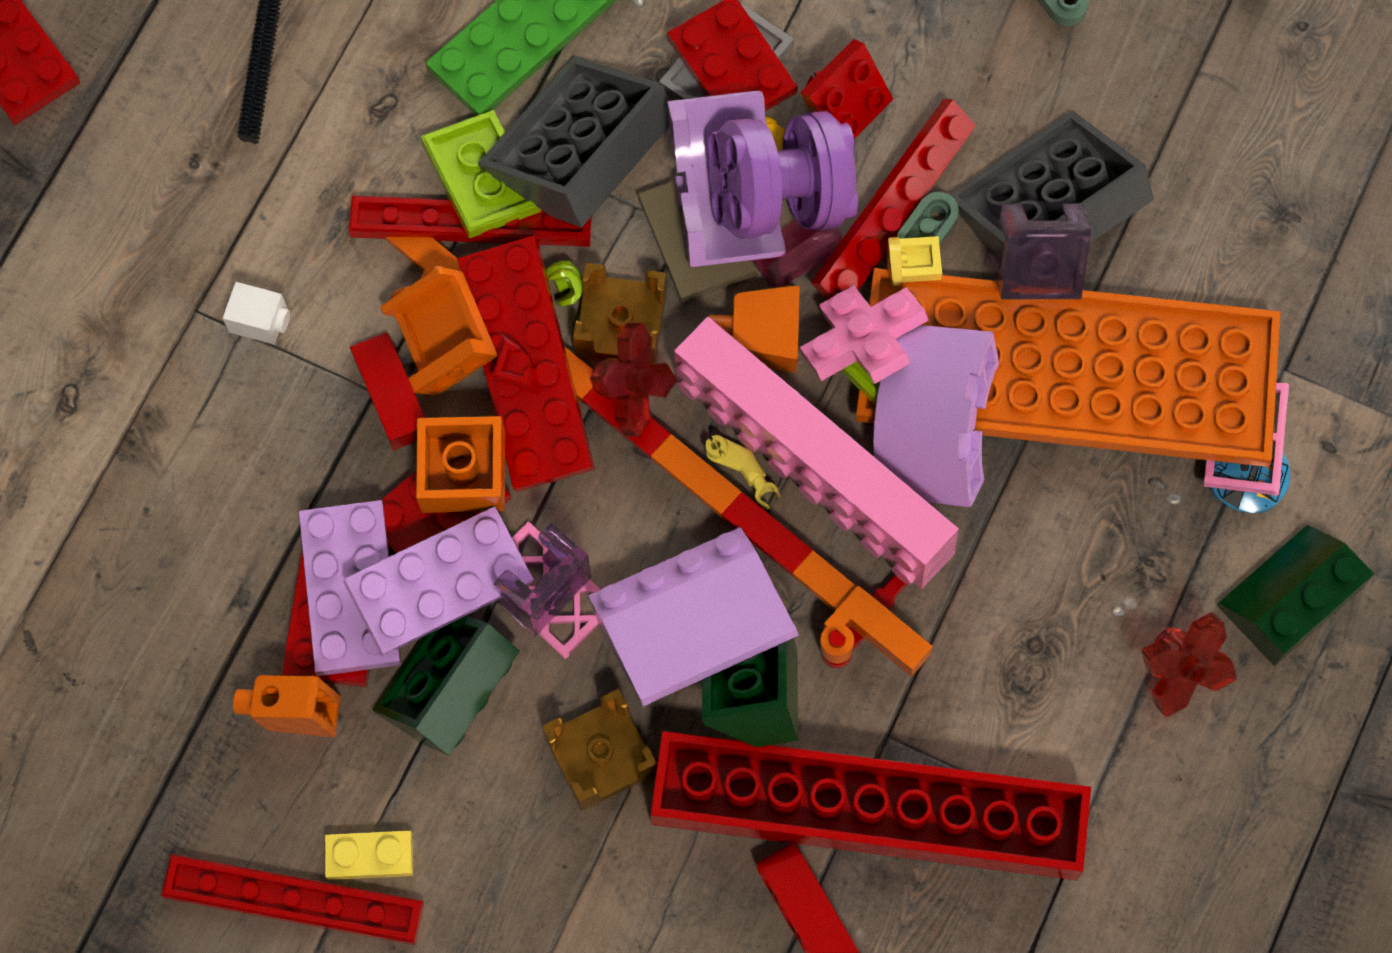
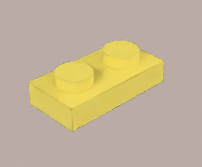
[325,831,413,880]

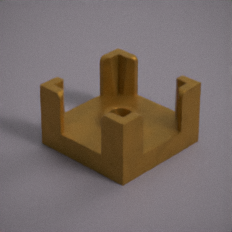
[573,262,667,366]
[542,689,657,811]

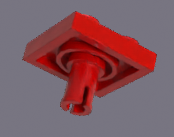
[800,39,894,139]

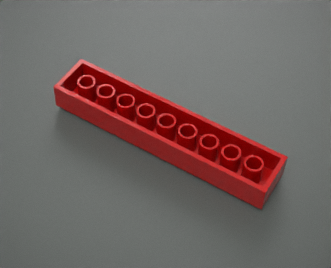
[651,731,1091,881]

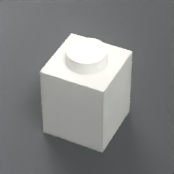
[223,282,290,345]

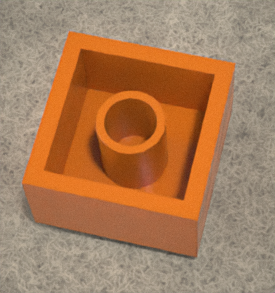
[416,416,505,513]

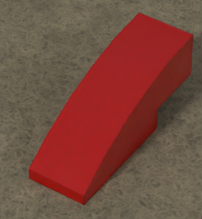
[350,332,425,451]

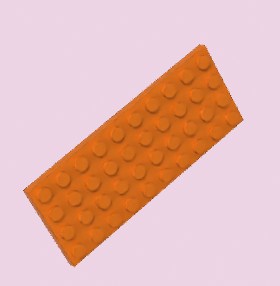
[856,268,1281,467]

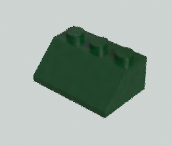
[1217,525,1375,666]
[372,616,520,755]
[702,638,798,747]

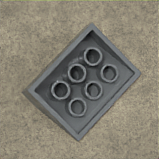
[478,56,669,228]
[949,110,1154,285]

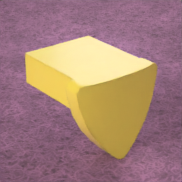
[887,236,942,286]

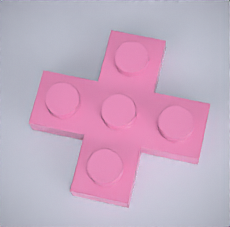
[800,285,929,384]

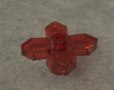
[590,322,676,437]
[1142,612,1237,717]

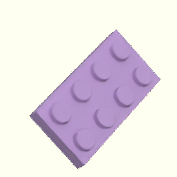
[299,500,401,676]
[343,507,534,657]

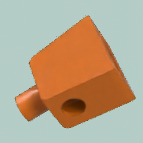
[709,286,800,373]
[233,675,341,738]

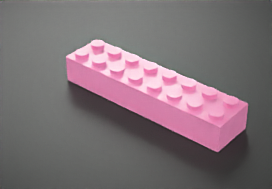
[674,317,959,590]

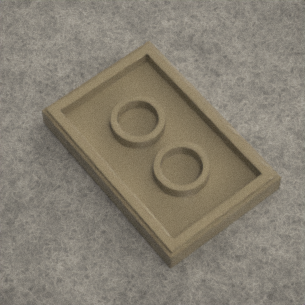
[638,180,757,303]

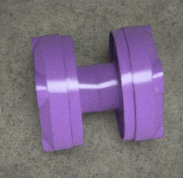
[708,111,858,239]

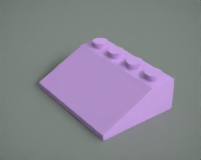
[588,527,799,706]

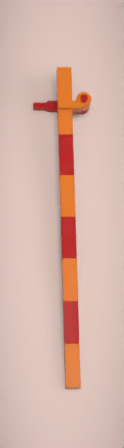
[385,237,933,677]

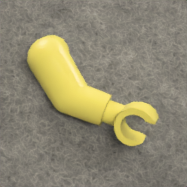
[705,435,781,510]

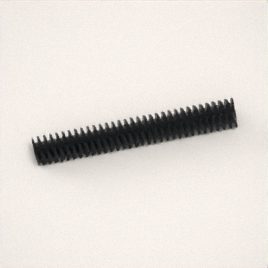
[237,0,282,144]

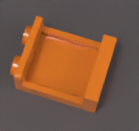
[380,266,498,396]

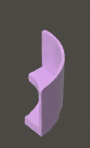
[667,91,786,267]
[873,325,999,508]

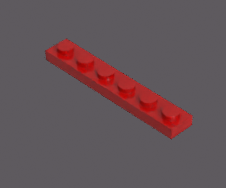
[811,99,976,300]

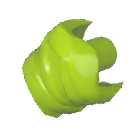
[546,260,583,307]

